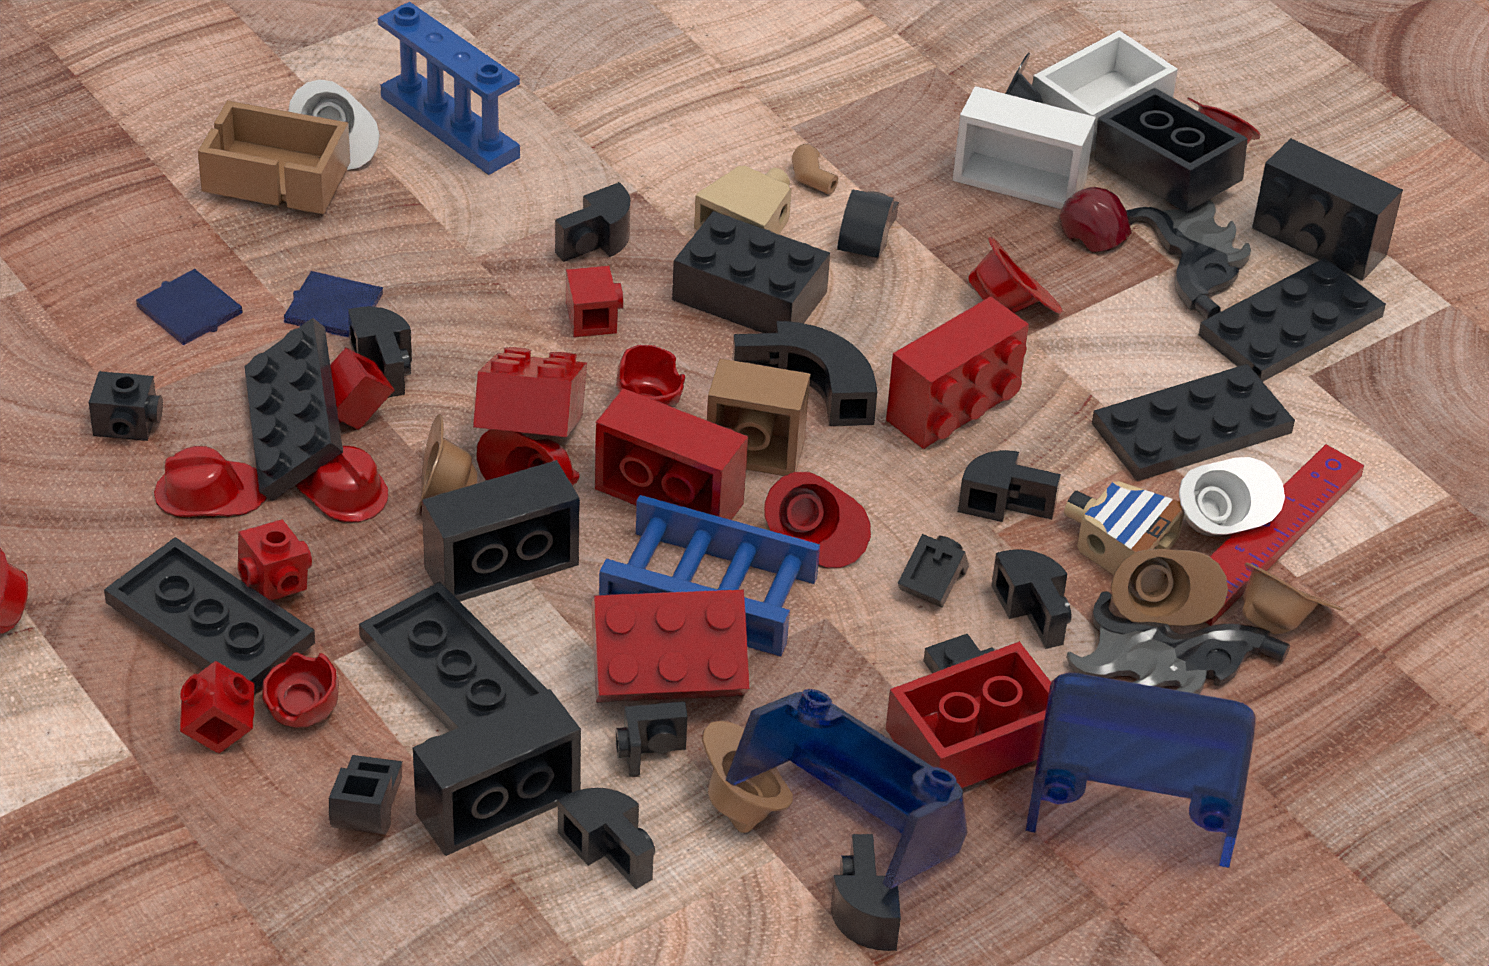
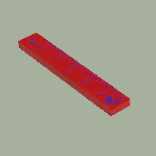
[1205,444,1365,626]

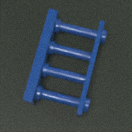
[377,1,520,175]
[599,495,820,656]

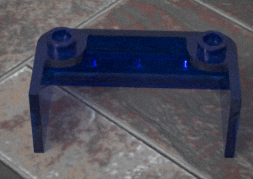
[1025,673,1256,868]
[725,689,968,889]

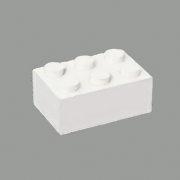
[1032,30,1178,152]
[953,86,1096,209]

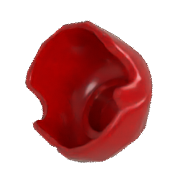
[616,345,685,407]
[262,652,339,728]

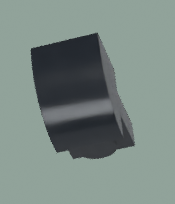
[555,182,631,262]
[837,189,899,258]
[348,306,412,398]
[958,450,1061,522]
[991,549,1072,649]
[329,755,403,834]
[558,788,655,889]
[831,834,901,951]

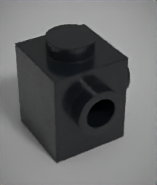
[88,371,163,441]

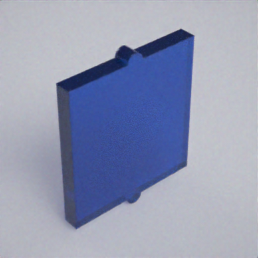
[136,269,243,345]
[284,271,383,338]

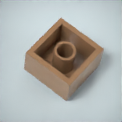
[707,358,810,476]

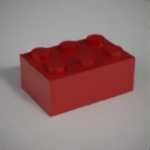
[886,296,1029,449]
[473,347,587,437]
[595,388,748,520]
[591,589,750,703]
[885,641,1072,799]

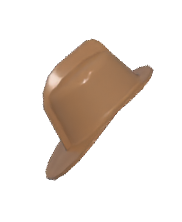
[416,414,477,513]
[1111,549,1228,626]
[1243,563,1343,634]
[702,721,793,833]

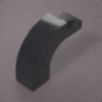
[732,321,878,426]

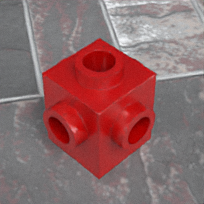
[237,519,312,601]
[180,661,255,754]

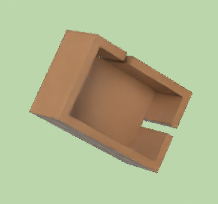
[198,100,350,214]

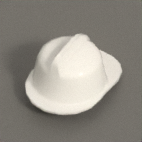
[288,79,380,170]
[1179,457,1285,537]

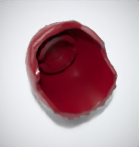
[1059,187,1132,252]

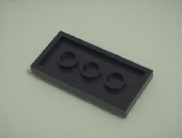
[1198,257,1386,382]
[244,318,343,501]
[1092,364,1295,482]
[104,537,315,691]
[359,581,547,731]

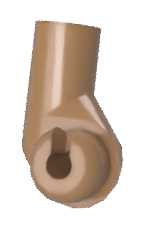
[792,144,839,195]

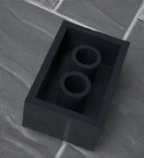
[1095,88,1248,212]
[1252,138,1403,281]
[672,211,830,333]
[422,460,580,601]
[412,689,581,856]

